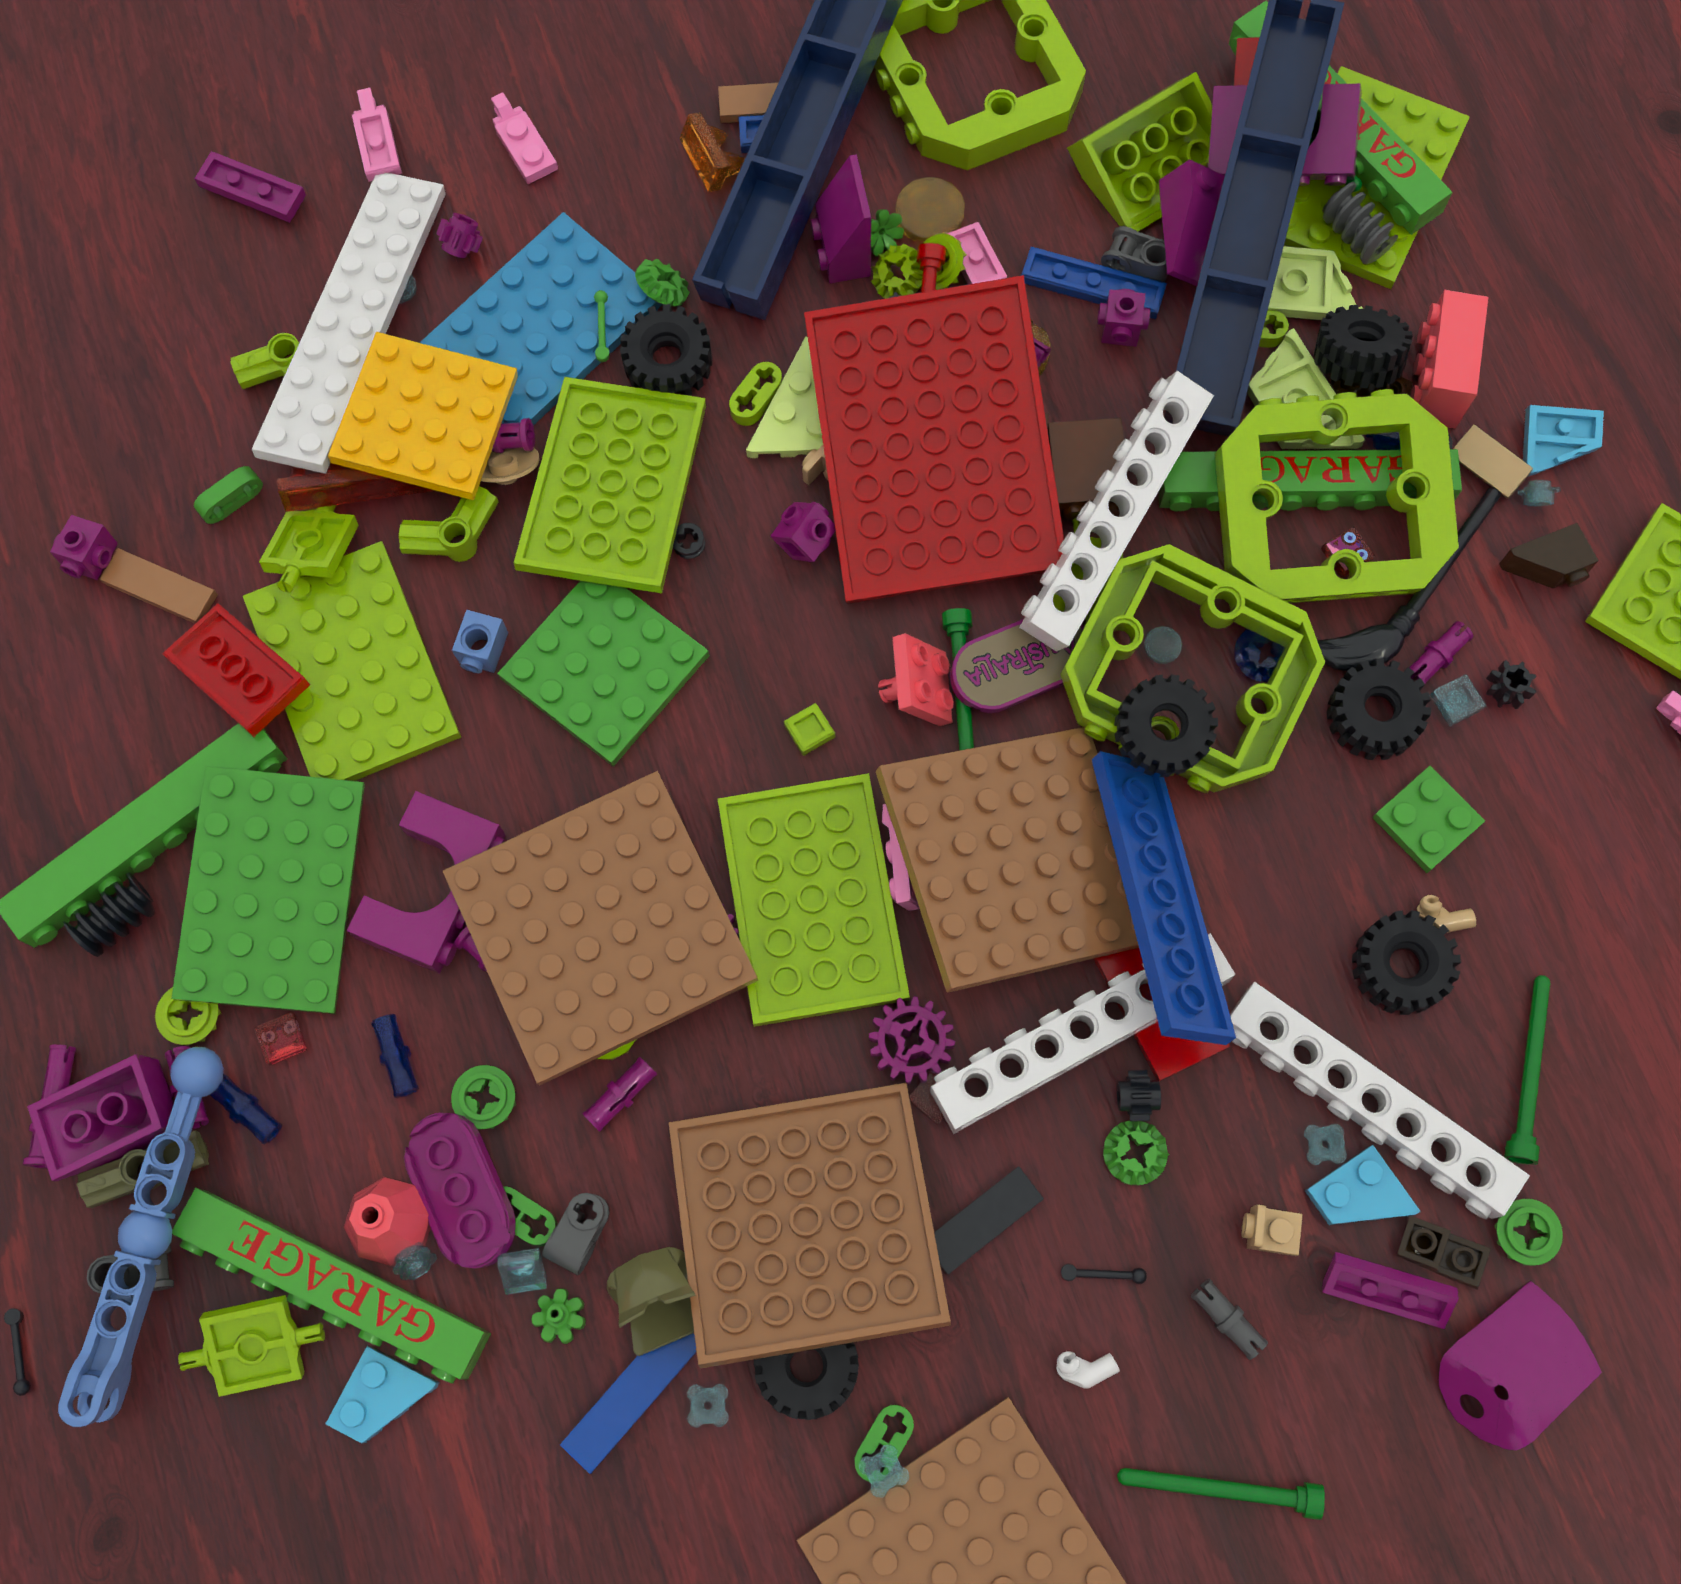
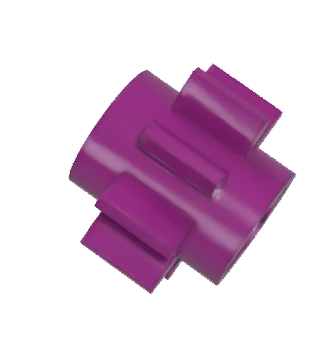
[436,213,483,258]

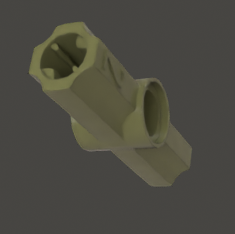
[77,1131,209,1208]

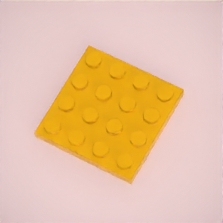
[328,332,518,500]

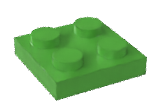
[1372,766,1485,873]

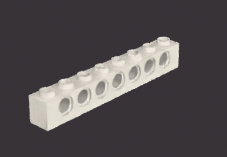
[1019,371,1214,652]
[930,933,1236,1134]
[1230,982,1530,1219]

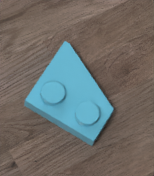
[1523,405,1604,477]
[1305,1145,1420,1225]
[326,1346,440,1443]

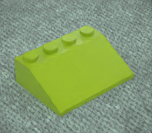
[1067,72,1212,232]

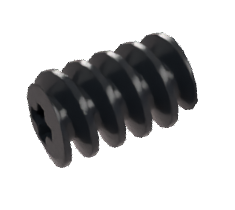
[63,872,155,957]

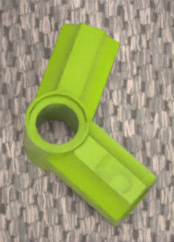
[230,333,299,389]
[399,486,499,562]

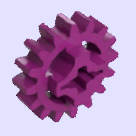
[869,996,955,1085]

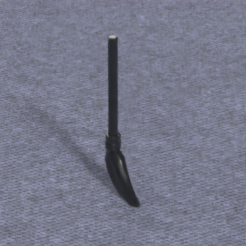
[1317,487,1501,671]

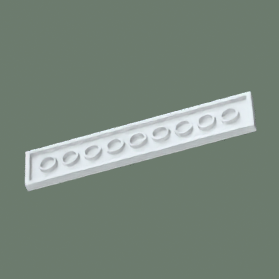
[252,173,446,474]

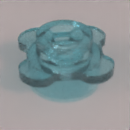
[1518,480,1561,506]
[1304,1123,1347,1165]
[393,1242,437,1280]
[687,1384,729,1428]
[859,1445,909,1497]

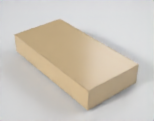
[1453,425,1533,499]

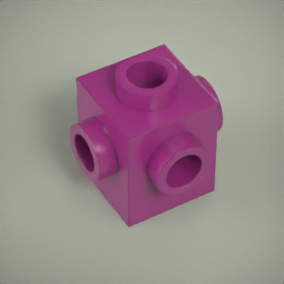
[1097,289,1150,347]
[770,502,836,562]
[50,515,118,580]

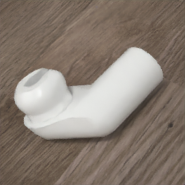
[1056,1351,1120,1389]

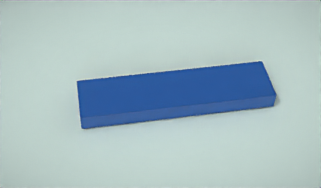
[1021,246,1167,319]
[560,1333,697,1474]

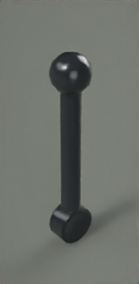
[1061,1264,1147,1284]
[4,1308,31,1396]

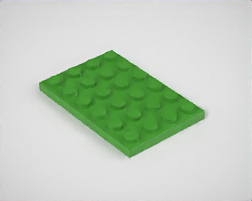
[171,766,365,1014]

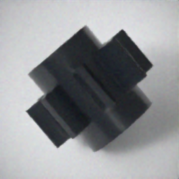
[1486,660,1536,709]
[1116,1070,1161,1121]

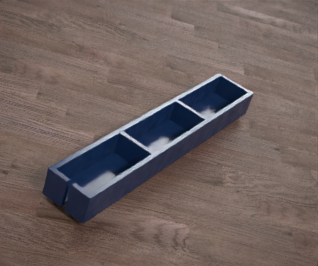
[692,0,903,320]
[1164,0,1345,437]

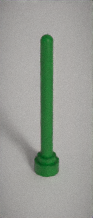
[942,608,974,751]
[1504,975,1550,1165]
[1117,1468,1325,1520]

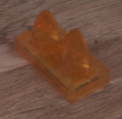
[679,112,745,192]

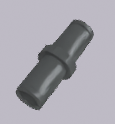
[1191,1279,1268,1360]

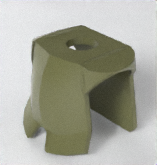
[606,1247,696,1356]

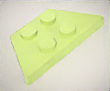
[1268,246,1363,320]
[1247,328,1365,449]
[746,336,823,458]

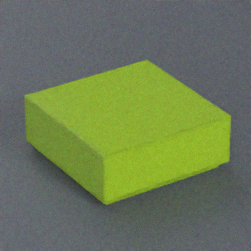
[783,703,835,756]

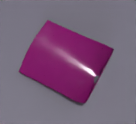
[1439,1281,1602,1450]

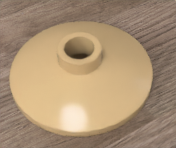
[481,448,540,485]

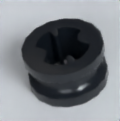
[673,523,706,559]

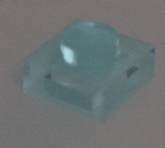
[1430,674,1486,727]
[498,1248,547,1295]

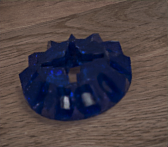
[1234,629,1285,682]

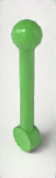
[594,290,610,362]

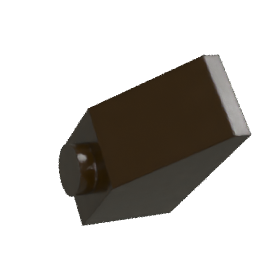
[1499,523,1599,589]

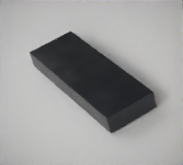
[934,1166,1044,1275]

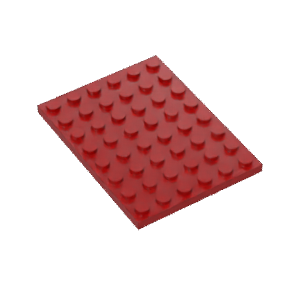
[804,275,1064,604]

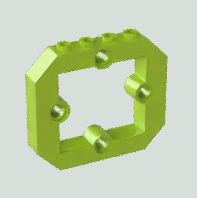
[874,0,1086,171]
[1215,389,1459,603]
[1060,544,1325,793]

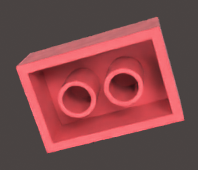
[1410,290,1488,429]

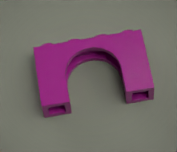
[1208,83,1362,186]
[347,791,507,974]

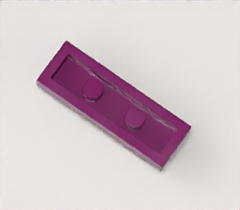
[194,151,306,223]
[1322,1252,1459,1329]

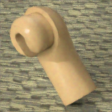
[1417,895,1476,933]

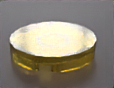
[896,177,965,241]

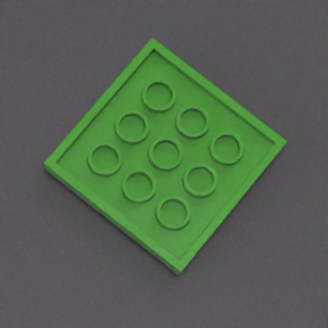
[497,581,710,767]

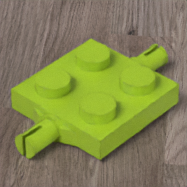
[259,493,359,593]
[178,1295,325,1397]

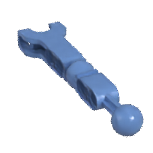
[58,1047,224,1427]

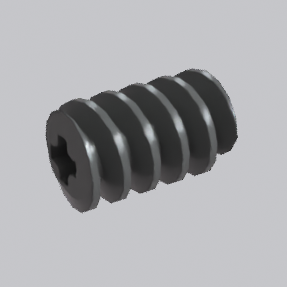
[1322,182,1398,264]

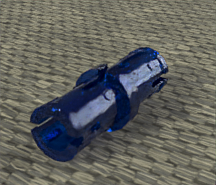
[371,1014,419,1098]
[210,1073,282,1145]

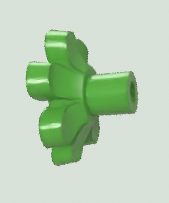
[871,209,904,256]
[532,1288,586,1344]

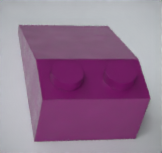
[810,154,871,284]
[1159,159,1225,286]
[27,1054,174,1182]

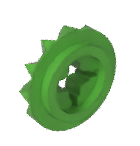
[635,259,690,306]
[451,1065,516,1129]
[1103,1121,1169,1185]
[1494,1199,1563,1266]

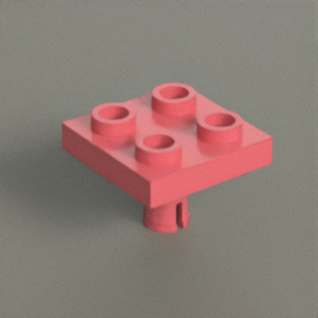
[878,633,954,726]

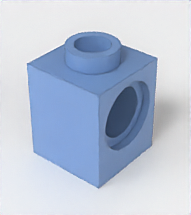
[452,610,508,673]

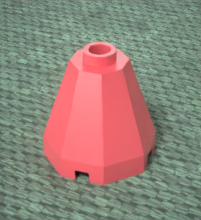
[343,1177,431,1267]

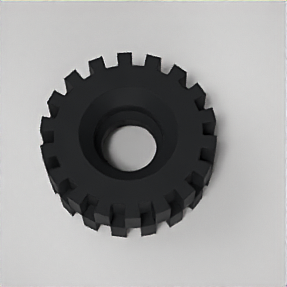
[620,304,712,396]
[1313,305,1413,388]
[1326,659,1431,760]
[1114,674,1218,777]
[1352,910,1461,1015]
[754,1342,859,1420]

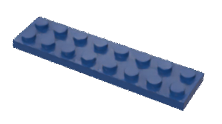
[1092,751,1236,1045]

